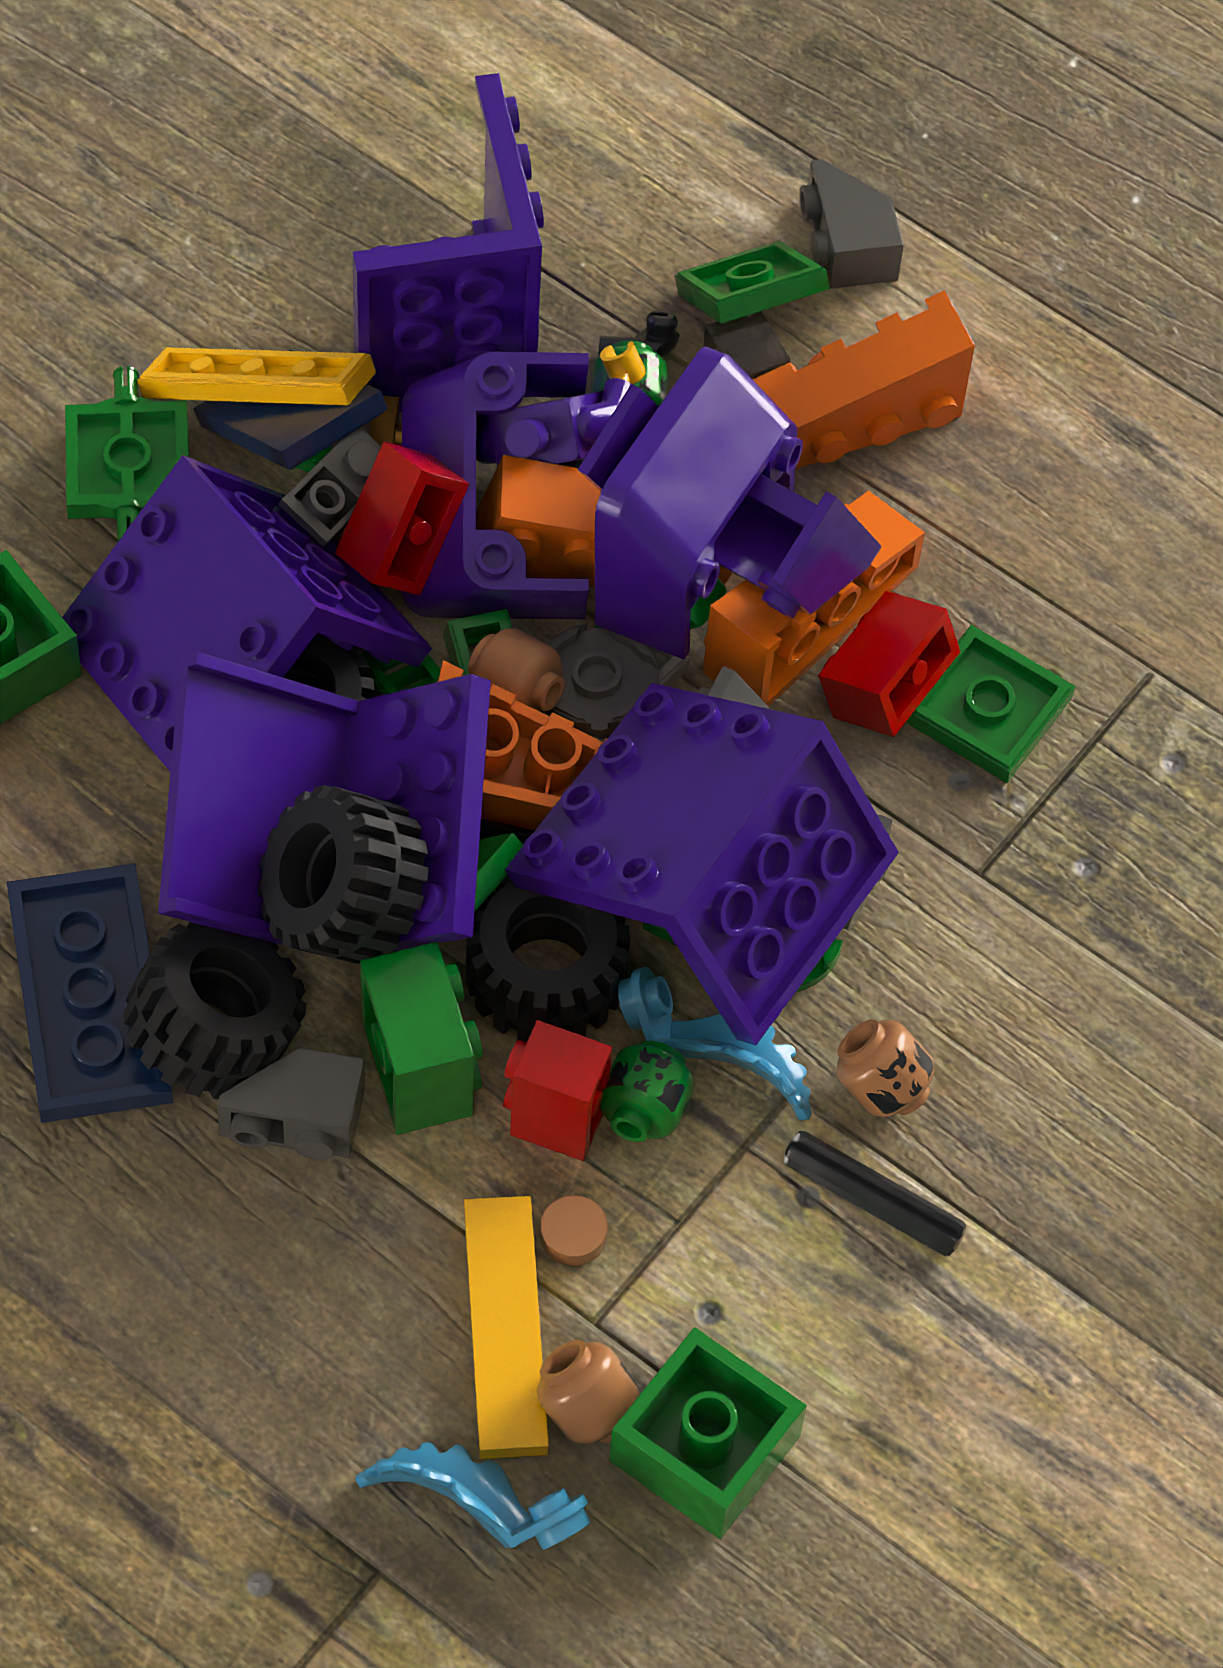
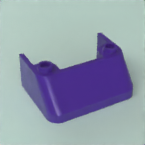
[595,347,803,660]
[401,352,589,619]
[578,384,882,619]

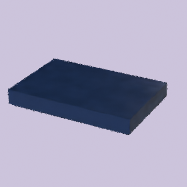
[193,350,388,470]

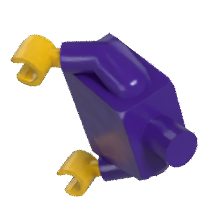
[476,341,646,467]

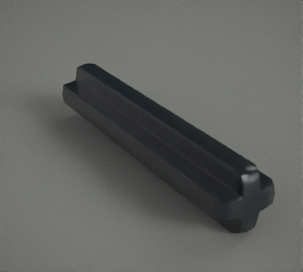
[783,1131,966,1256]

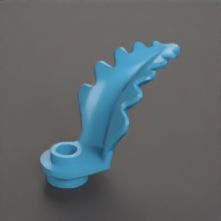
[618,967,812,1121]
[355,1442,591,1550]

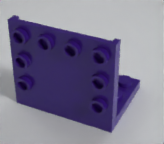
[352,73,544,413]
[62,455,432,772]
[158,651,491,953]
[504,683,899,1045]

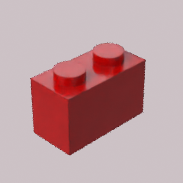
[335,441,470,595]
[818,591,961,737]
[503,1020,613,1161]

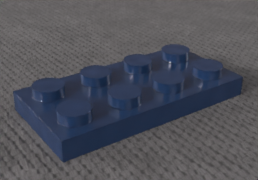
[6,863,173,1123]

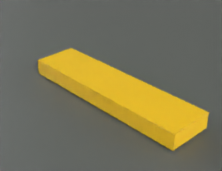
[137,347,376,406]
[464,1196,549,1459]

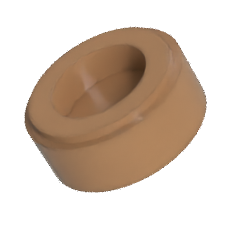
[540,1195,608,1266]

